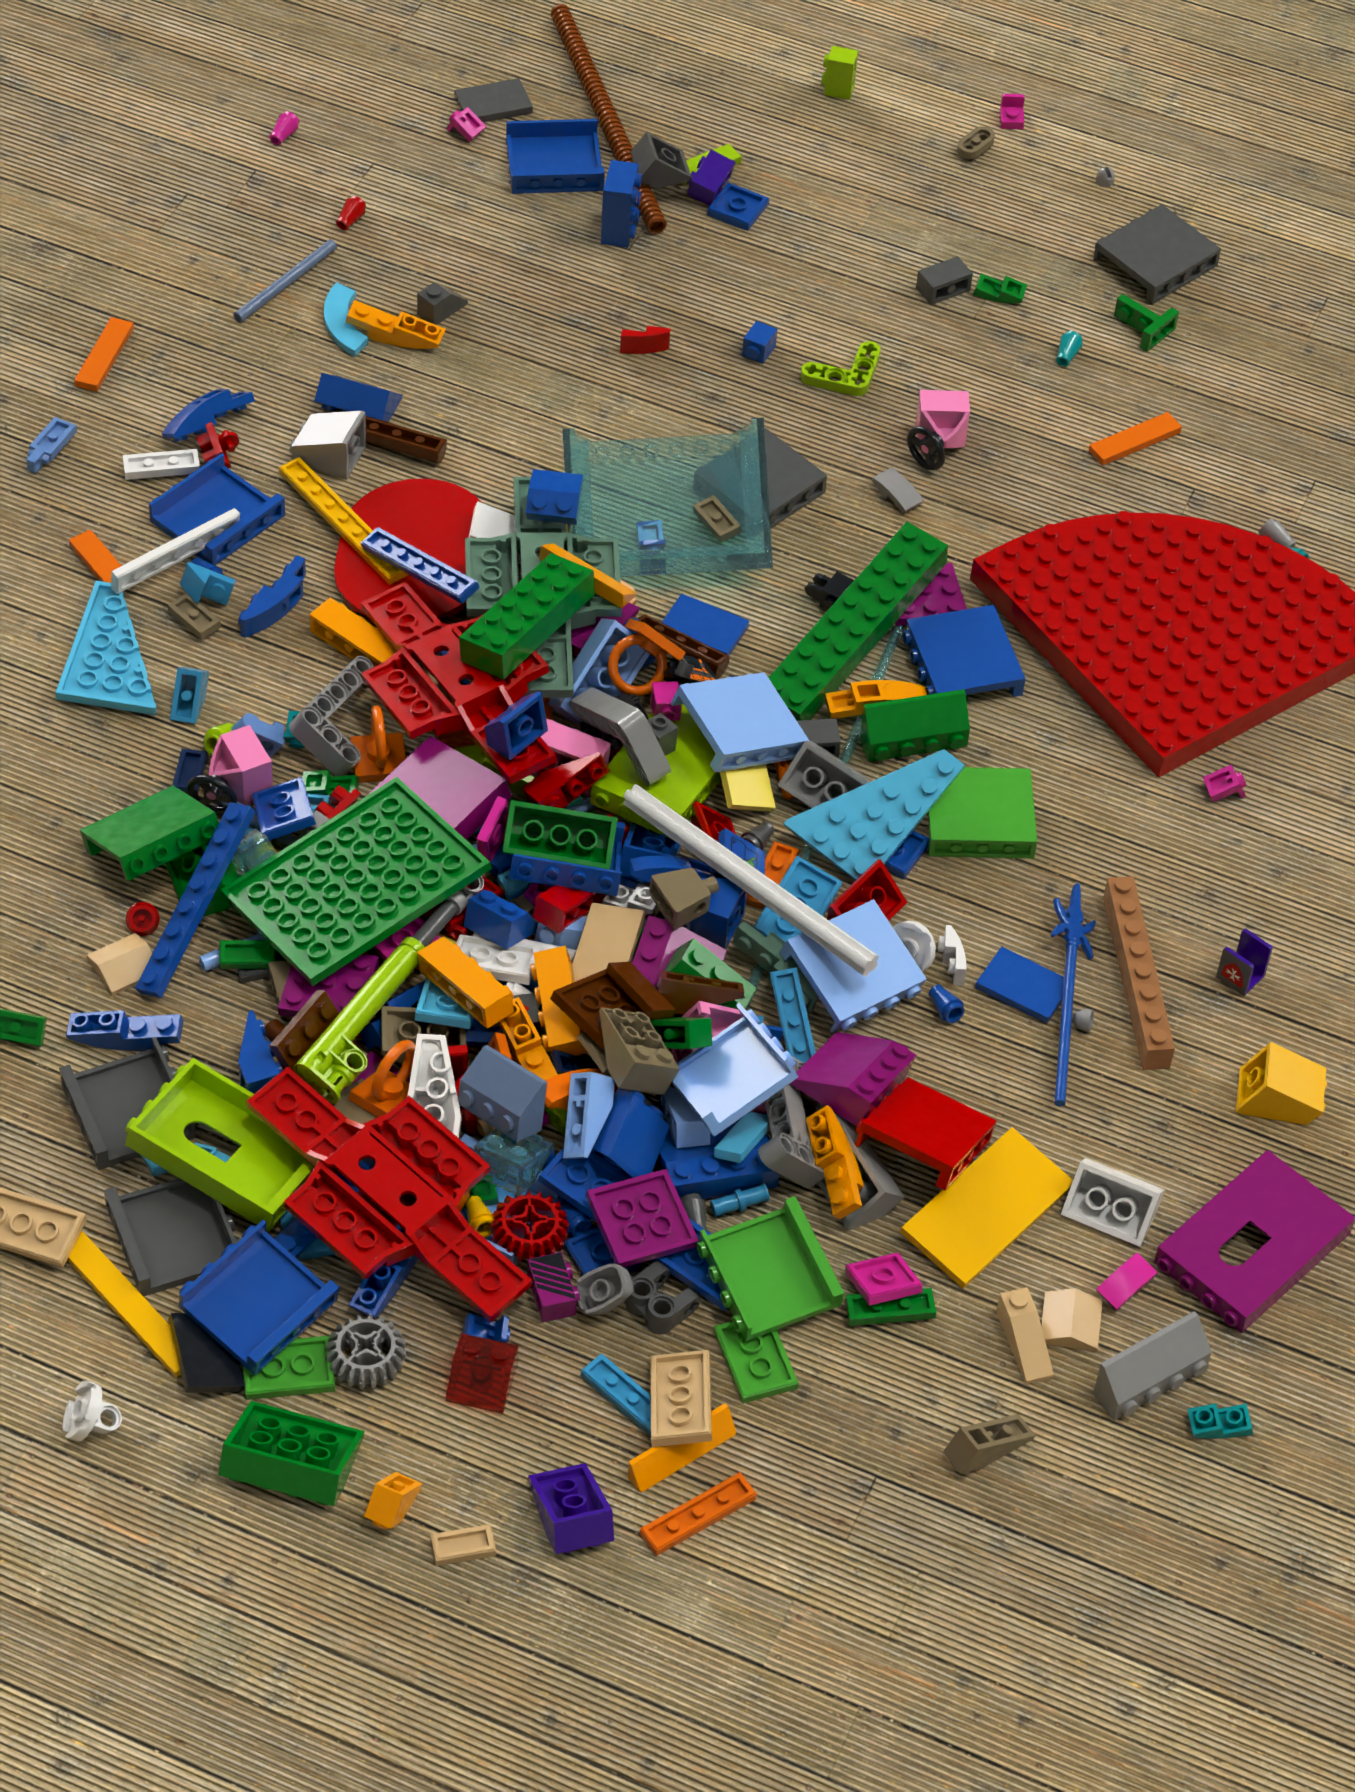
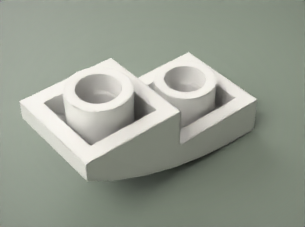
[603,884,657,915]
[938,925,967,986]

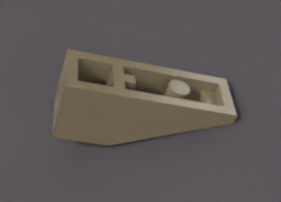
[943,1414,1036,1474]

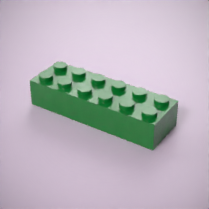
[459,553,595,680]

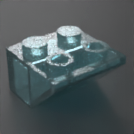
[474,1129,554,1196]

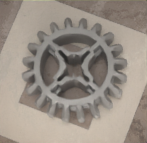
[326,1313,406,1391]

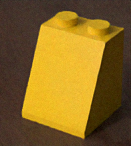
[1235,1042,1327,1125]

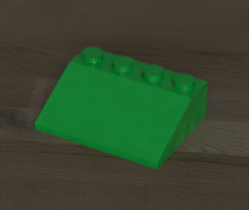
[218,1401,365,1506]

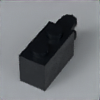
[804,572,854,611]

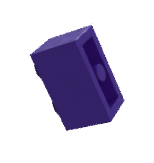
[687,149,735,206]

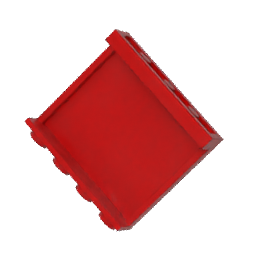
[855,1077,997,1191]

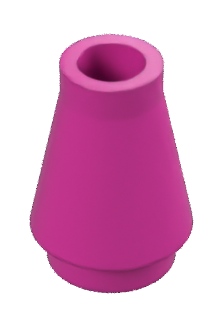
[269,111,299,145]

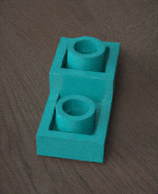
[1187,1403,1253,1439]

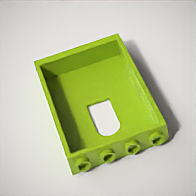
[125,1058,314,1232]

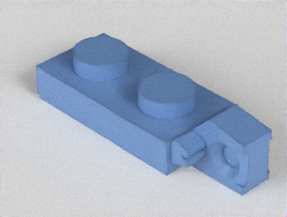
[26,417,77,474]

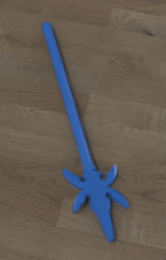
[1051,883,1096,1107]

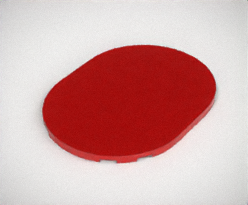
[334,479,482,620]

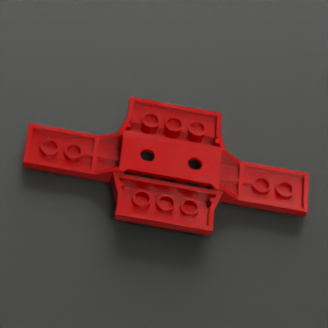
[361,581,557,785]
[246,1067,532,1322]

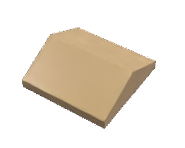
[86,933,152,996]
[1041,1288,1103,1352]

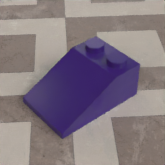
[528,1463,614,1554]

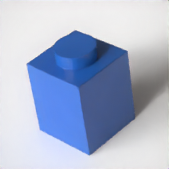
[742,321,777,364]

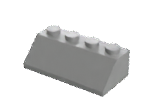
[778,741,872,808]
[818,1112,904,1230]
[1093,1311,1212,1420]

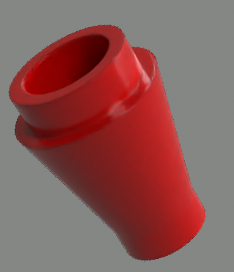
[336,196,366,231]

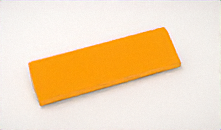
[539,543,637,609]
[628,1403,736,1492]

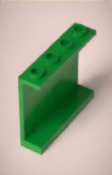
[80,785,219,881]

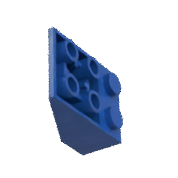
[238,1010,283,1094]

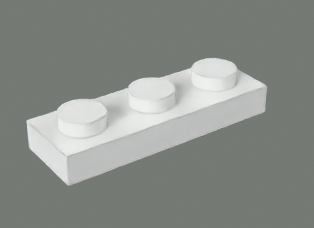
[123,449,200,480]

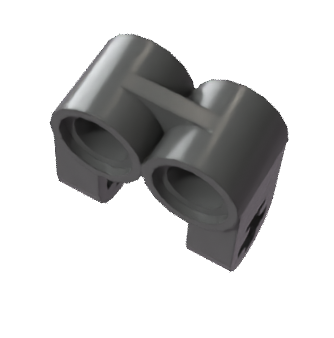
[625,1261,701,1334]

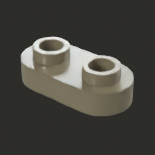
[957,127,995,160]

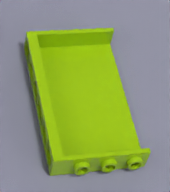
[590,704,721,840]

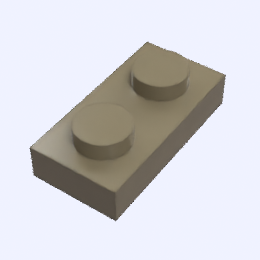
[693,495,741,543]
[168,593,221,640]

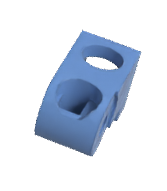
[231,713,284,758]

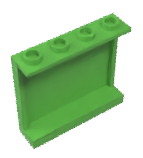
[928,767,1037,859]
[696,1196,844,1341]

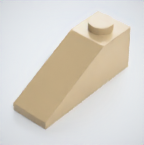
[996,1287,1054,1384]

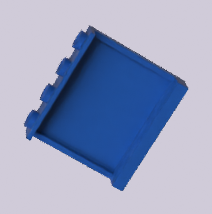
[506,119,605,194]
[149,453,285,566]
[902,605,1025,697]
[509,822,625,896]
[178,1220,339,1376]

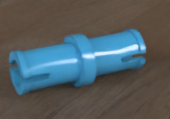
[710,1183,770,1218]

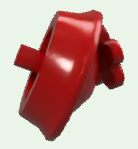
[125,902,160,936]

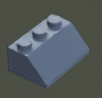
[458,1045,547,1141]

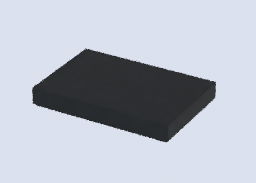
[168,1313,245,1393]

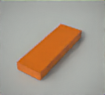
[69,529,121,583]
[746,841,799,910]

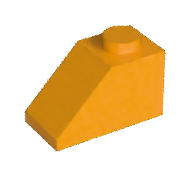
[364,1472,423,1529]

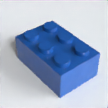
[601,160,642,248]

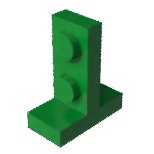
[1114,294,1179,352]

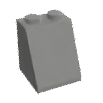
[289,411,366,480]

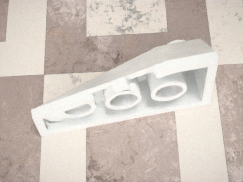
[407,1034,462,1138]

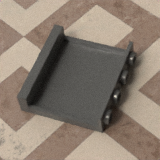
[1093,204,1221,305]
[693,428,827,539]
[59,1037,199,1170]
[104,1178,241,1297]

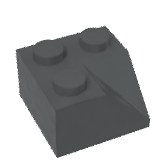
[630,132,692,189]

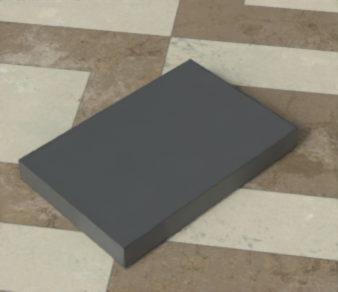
[454,78,533,122]

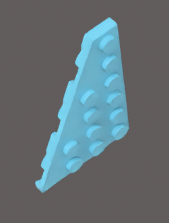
[55,581,157,715]
[784,749,965,881]

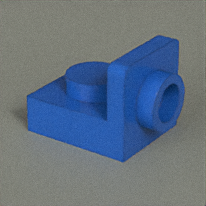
[466,1018,494,1047]

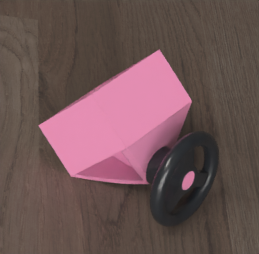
[907,390,970,470]
[187,725,273,814]

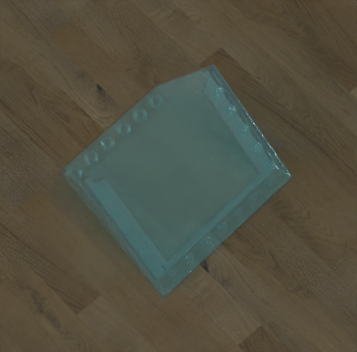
[562,417,773,577]

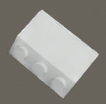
[1061,1158,1165,1247]

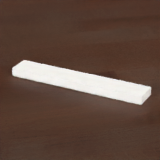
[111,508,240,594]

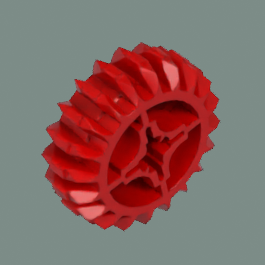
[490,1189,569,1263]

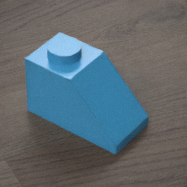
[170,667,210,724]

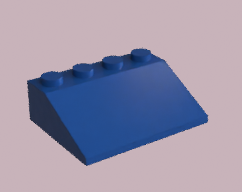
[655,1117,780,1199]

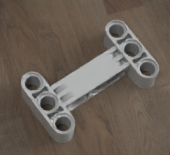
[758,1051,825,1189]

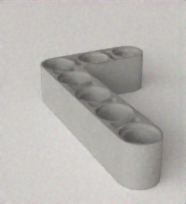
[289,656,374,776]
[569,687,671,786]

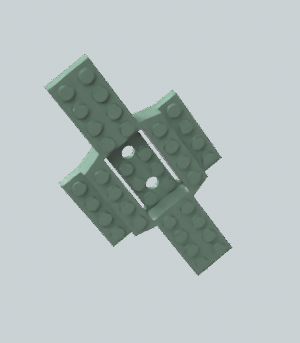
[465,477,622,697]

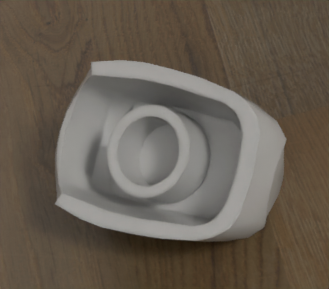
[576,1264,634,1316]

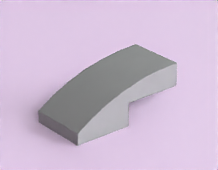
[871,467,924,515]

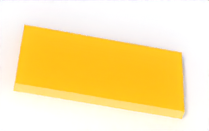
[900,1127,1073,1289]

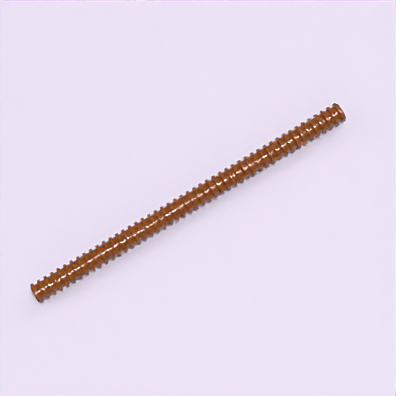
[550,4,667,234]

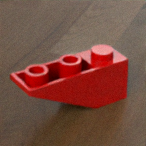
[522,752,610,808]

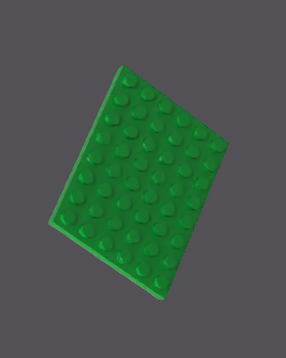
[220,777,492,986]

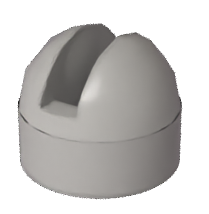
[1096,167,1115,187]
[1073,1009,1094,1031]

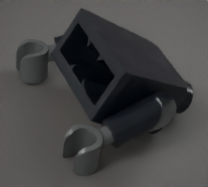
[664,653,738,685]

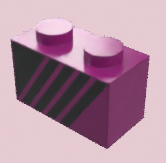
[527,1252,580,1323]

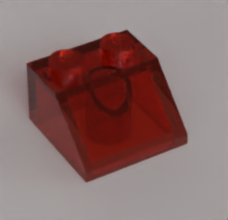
[446,1333,518,1414]

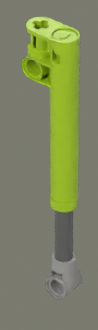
[294,876,484,1104]

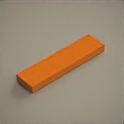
[74,317,134,392]
[1088,412,1182,466]
[639,1472,757,1556]

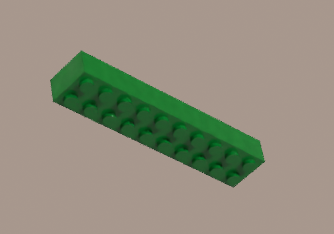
[768,521,948,721]

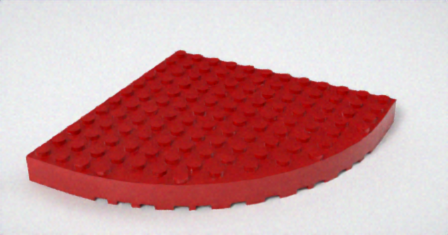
[970,511,1355,778]

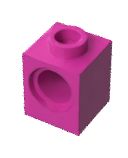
[650,681,682,721]

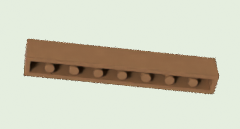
[1103,876,1175,1070]

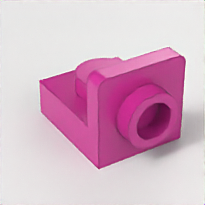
[1000,93,1025,130]
[446,107,487,142]
[1203,764,1247,802]

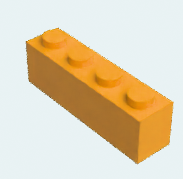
[309,597,397,667]
[417,936,514,1029]
[530,945,587,1056]

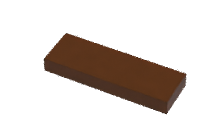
[606,962,676,1019]

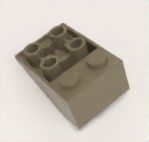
[599,1007,680,1095]

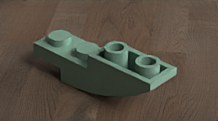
[732,921,819,1015]

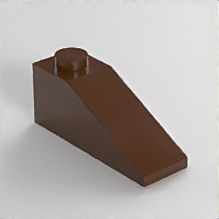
[657,970,744,1016]

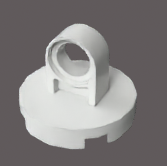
[893,920,936,972]
[62,1380,122,1442]

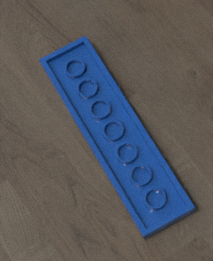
[538,1147,728,1311]

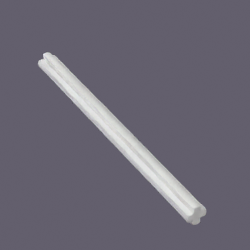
[623,784,879,976]

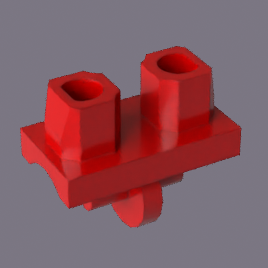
[196,422,239,468]
[314,785,361,819]

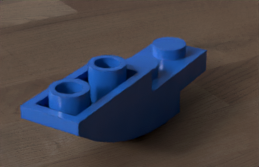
[162,389,255,442]
[238,555,306,638]
[627,855,718,883]
[66,1010,184,1052]
[349,1224,418,1319]

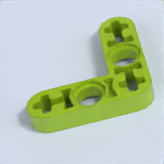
[800,341,880,396]

